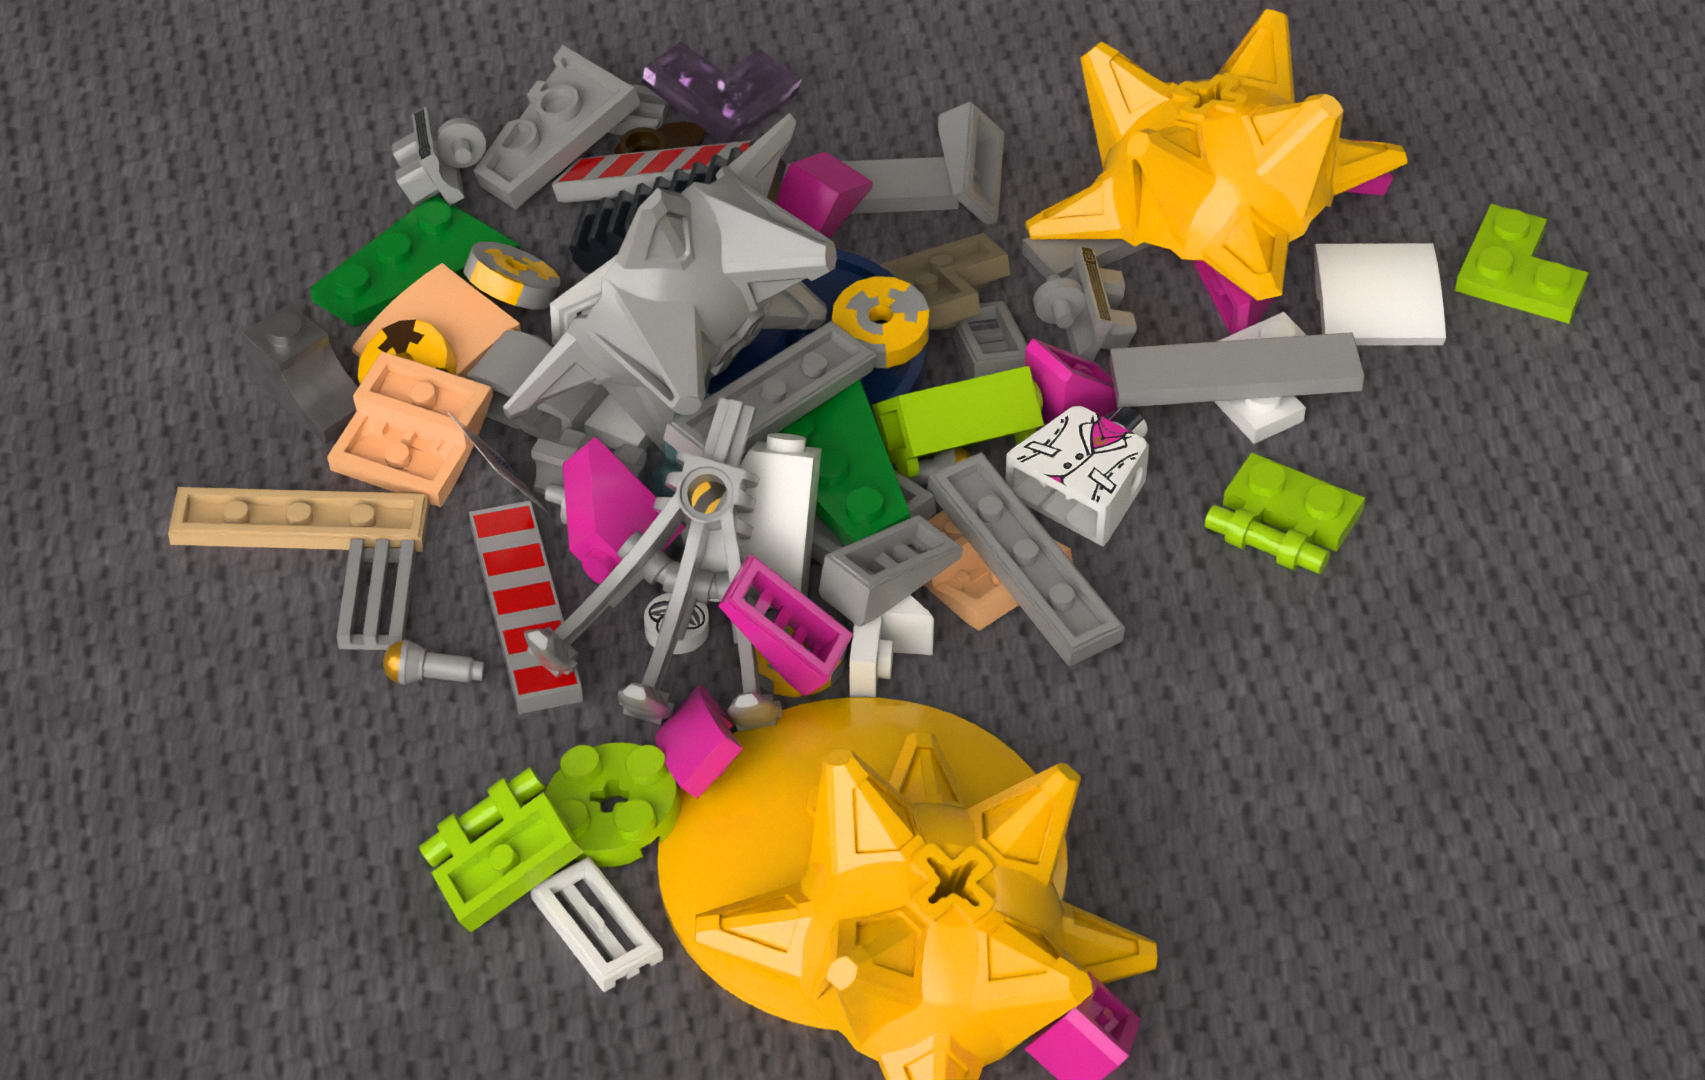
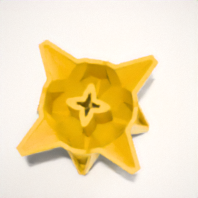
[1025,9,1408,301]
[695,732,1158,1080]

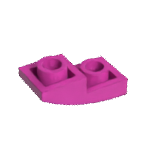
[655,684,743,799]

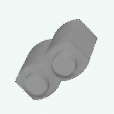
[466,330,609,442]

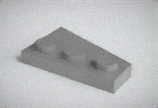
[473,45,641,210]

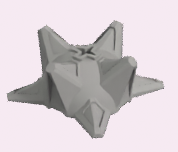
[503,113,837,462]

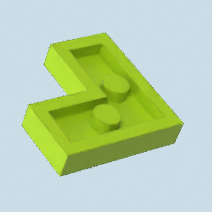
[1455,203,1589,324]

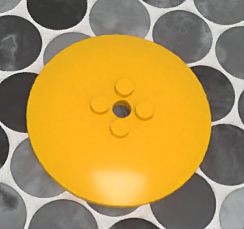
[657,697,1068,1030]

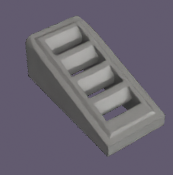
[938,102,1005,224]
[951,301,1028,380]
[819,515,963,626]

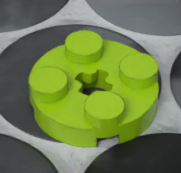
[545,742,681,867]

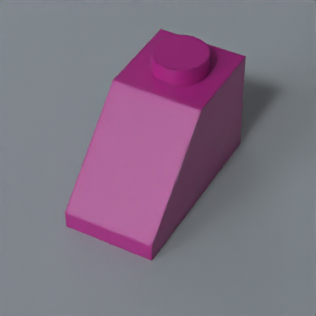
[562,436,685,584]

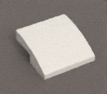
[1313,243,1446,345]

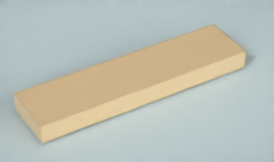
[168,487,430,552]

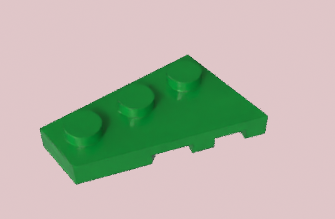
[310,195,520,327]
[764,379,911,546]

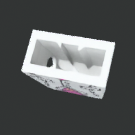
[1005,406,1149,546]

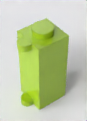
[872,366,1044,479]

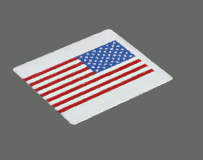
[448,412,547,512]

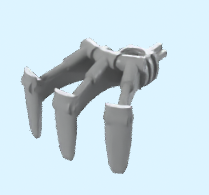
[524,397,783,731]

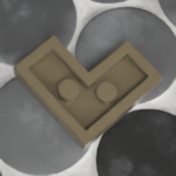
[878,233,1010,330]

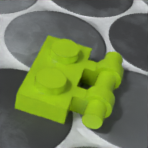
[1204,452,1365,575]
[419,767,583,933]

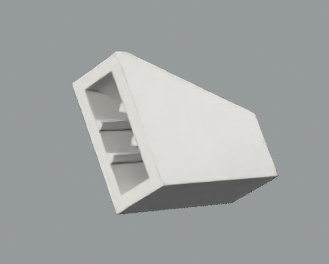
[671,433,822,609]

